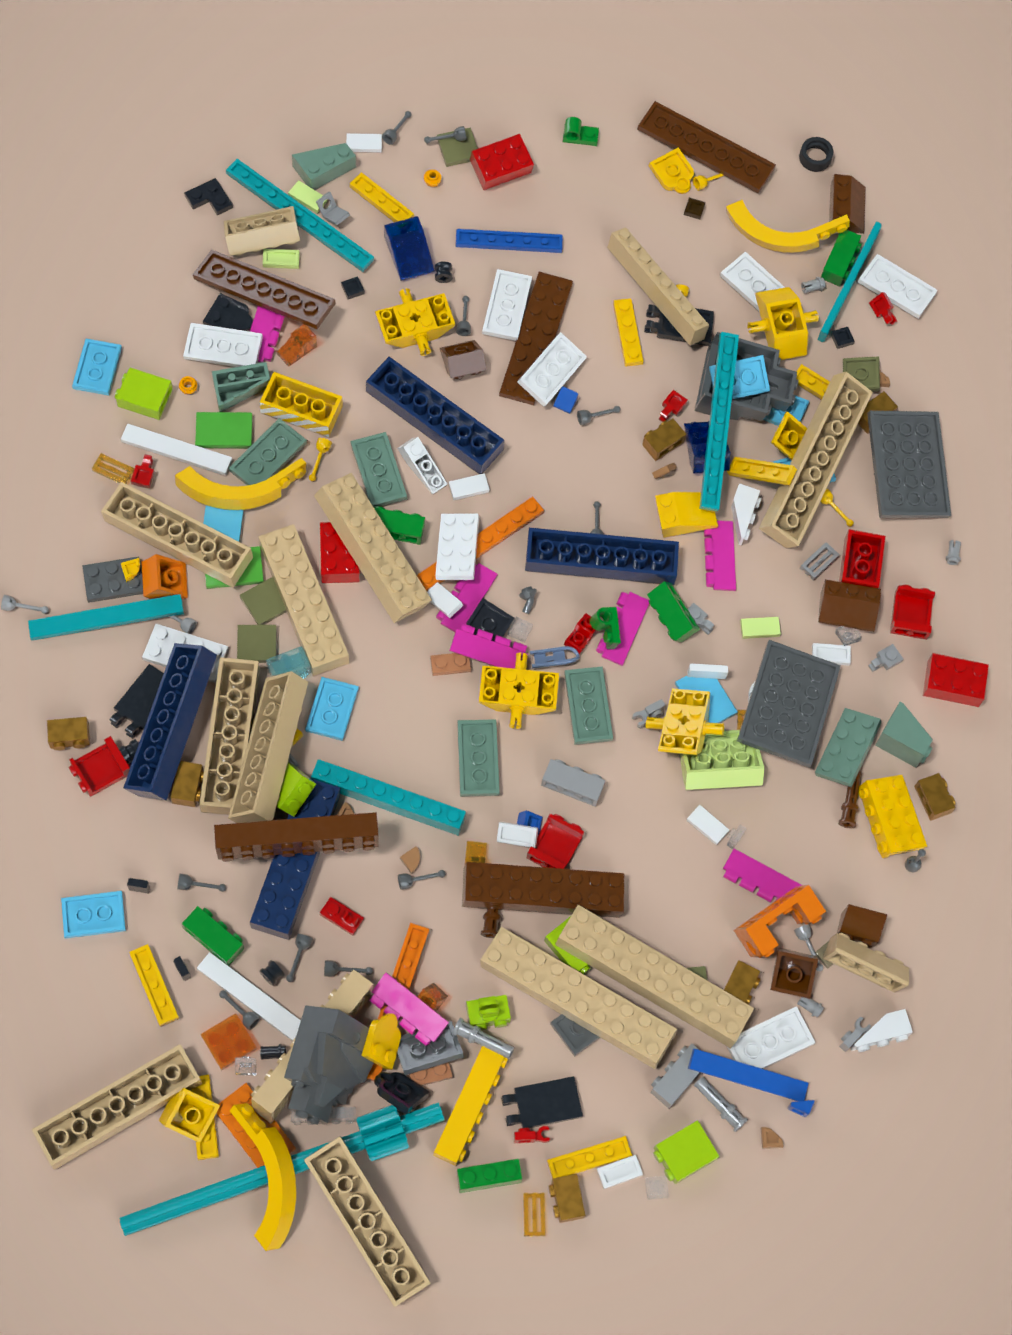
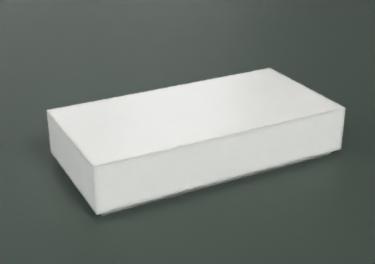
[346,133,382,153]
[449,473,490,501]
[427,582,463,618]
[812,643,851,666]
[687,664,728,679]
[686,805,729,845]
[497,822,538,848]
[597,1155,643,1189]

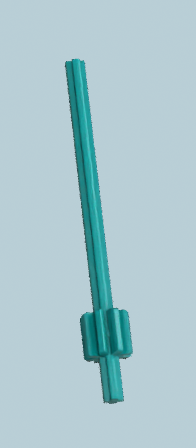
[119,1102,445,1236]

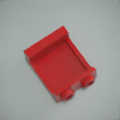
[890,585,935,640]
[68,736,130,797]
[526,814,584,869]

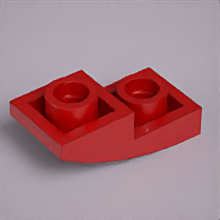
[564,613,597,655]

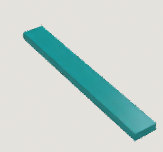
[817,221,882,342]
[28,594,184,641]

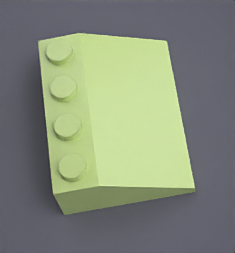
[680,730,764,790]

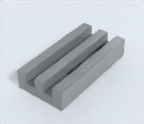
[800,542,840,581]

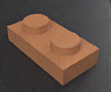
[430,653,471,676]
[409,1062,452,1086]

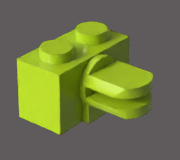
[466,995,511,1031]

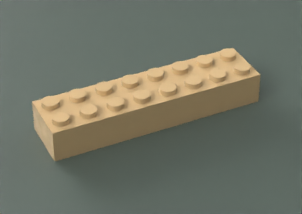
[314,473,432,623]
[101,482,253,588]
[258,524,349,676]
[200,657,260,815]
[228,671,308,823]
[251,970,373,1124]
[32,1044,202,1170]
[304,1136,430,1307]

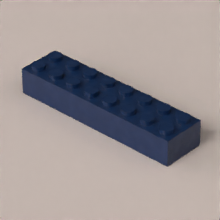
[366,356,505,474]
[525,527,679,585]
[123,643,217,800]
[250,778,341,940]

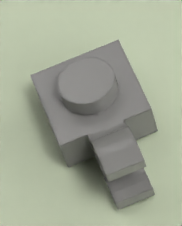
[688,603,714,635]
[868,644,903,672]
[632,699,666,728]
[839,1017,871,1052]

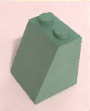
[875,702,933,768]

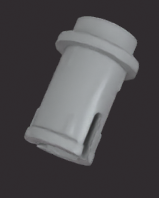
[801,277,825,294]
[946,540,961,565]
[797,997,824,1017]

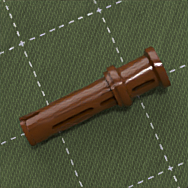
[838,770,862,828]
[481,909,501,938]

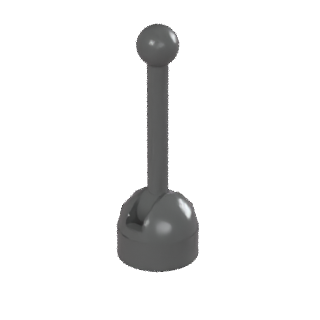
[382,111,412,145]
[424,126,467,143]
[456,296,471,336]
[577,406,621,425]
[590,501,604,534]
[905,849,926,873]
[398,870,446,890]
[177,873,226,892]
[286,934,313,982]
[324,960,373,977]
[219,990,260,1030]

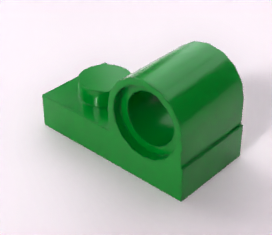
[562,117,599,146]
[590,607,621,650]

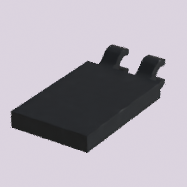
[644,304,714,346]
[109,664,164,739]
[501,1076,583,1128]

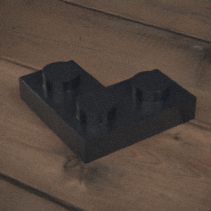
[184,178,233,216]

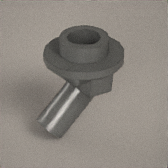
[519,586,537,614]

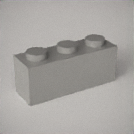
[541,759,605,807]
[650,1044,700,1109]

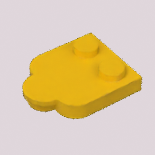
[648,147,694,194]
[361,1013,401,1070]

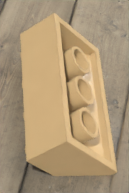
[224,206,300,256]
[823,933,909,993]

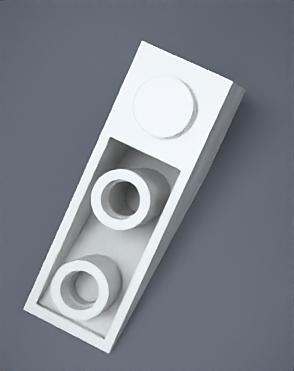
[397,437,447,494]
[731,483,762,546]
[851,1009,913,1052]

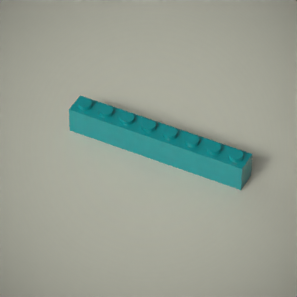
[311,759,466,836]

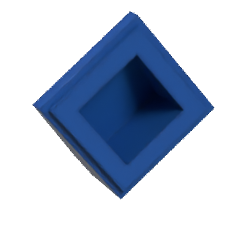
[553,386,578,414]
[517,810,542,835]
[787,1100,815,1117]

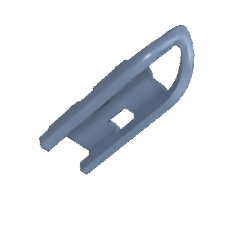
[530,646,580,669]

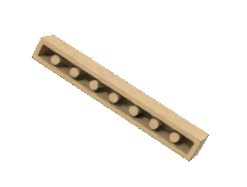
[607,227,709,345]

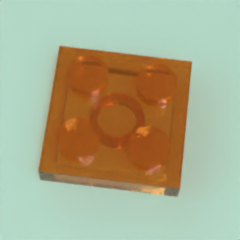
[200,1013,257,1071]

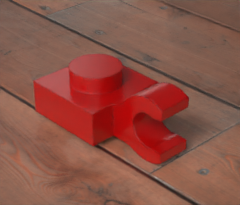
[869,292,897,325]
[659,390,688,422]
[130,454,155,488]
[514,1126,550,1144]

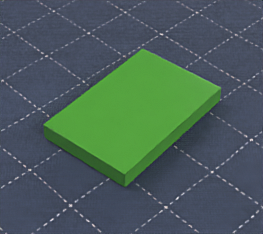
[195,412,252,449]
[205,546,264,589]

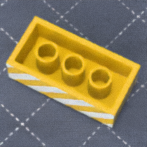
[259,372,343,437]

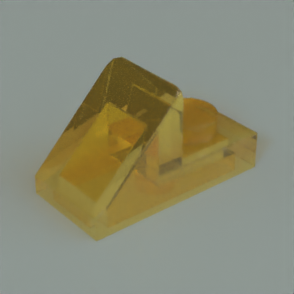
[464,841,487,866]

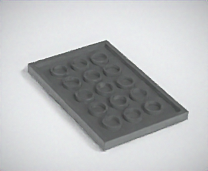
[867,411,951,518]
[737,640,841,768]

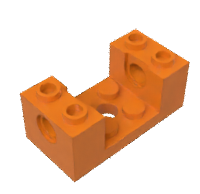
[733,885,826,958]

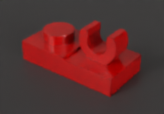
[319,897,364,936]

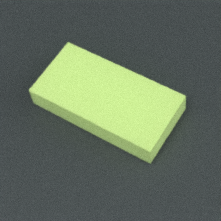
[288,180,328,214]
[263,249,300,269]
[740,617,781,639]

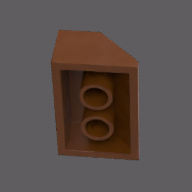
[829,174,866,234]
[818,579,881,632]

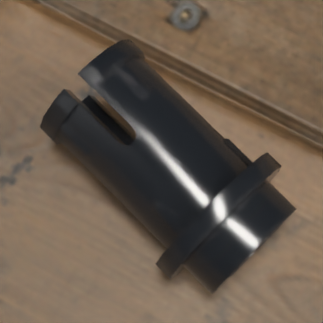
[260,1044,286,1060]

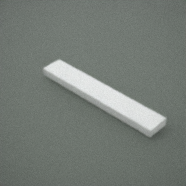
[121,424,232,476]
[197,952,301,1041]

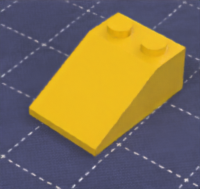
[655,492,718,538]

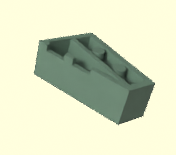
[292,143,356,190]
[212,362,270,412]

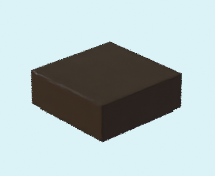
[684,197,706,220]

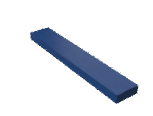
[456,229,563,253]
[688,1049,809,1101]

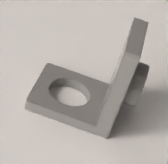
[316,192,350,225]

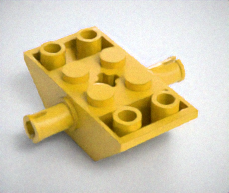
[747,287,819,360]
[375,288,455,356]
[479,653,559,729]
[646,688,725,755]

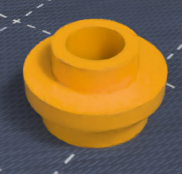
[424,169,441,187]
[179,376,197,394]

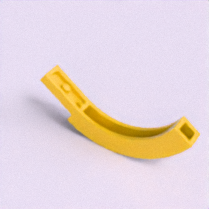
[726,200,850,253]
[175,458,306,510]
[230,1103,296,1251]

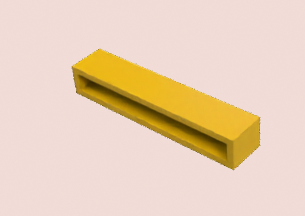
[433,1046,508,1166]

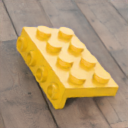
[858,775,927,858]

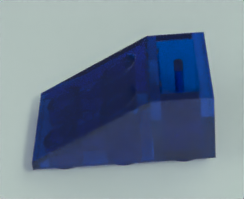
[384,216,435,281]
[684,421,731,473]

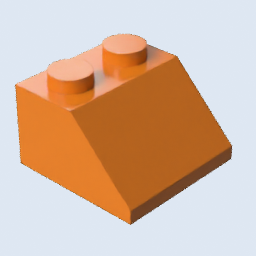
[141,554,188,599]

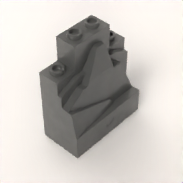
[694,332,798,421]
[284,1005,374,1125]

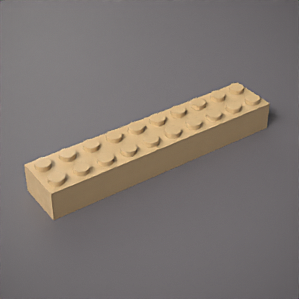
[759,372,873,548]
[555,905,754,1049]
[480,927,677,1069]

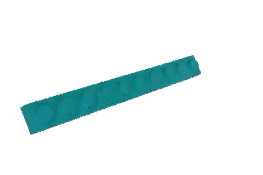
[226,158,374,272]
[699,332,739,512]

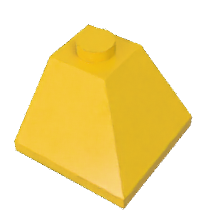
[771,412,807,461]
[158,1088,220,1143]

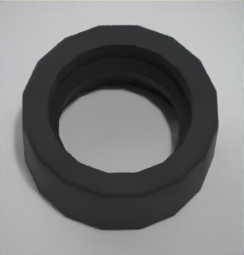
[799,137,834,172]

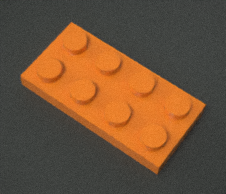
[216,1083,296,1168]

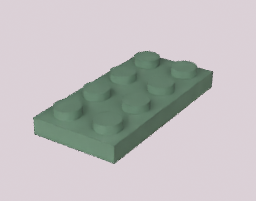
[229,418,307,485]
[350,432,407,507]
[564,666,613,745]
[815,708,882,787]
[457,719,500,797]

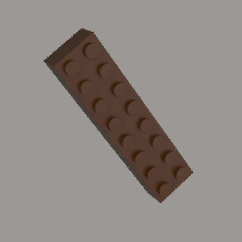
[214,812,379,862]
[462,862,624,918]

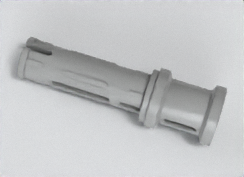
[453,1018,515,1059]
[694,1077,748,1132]

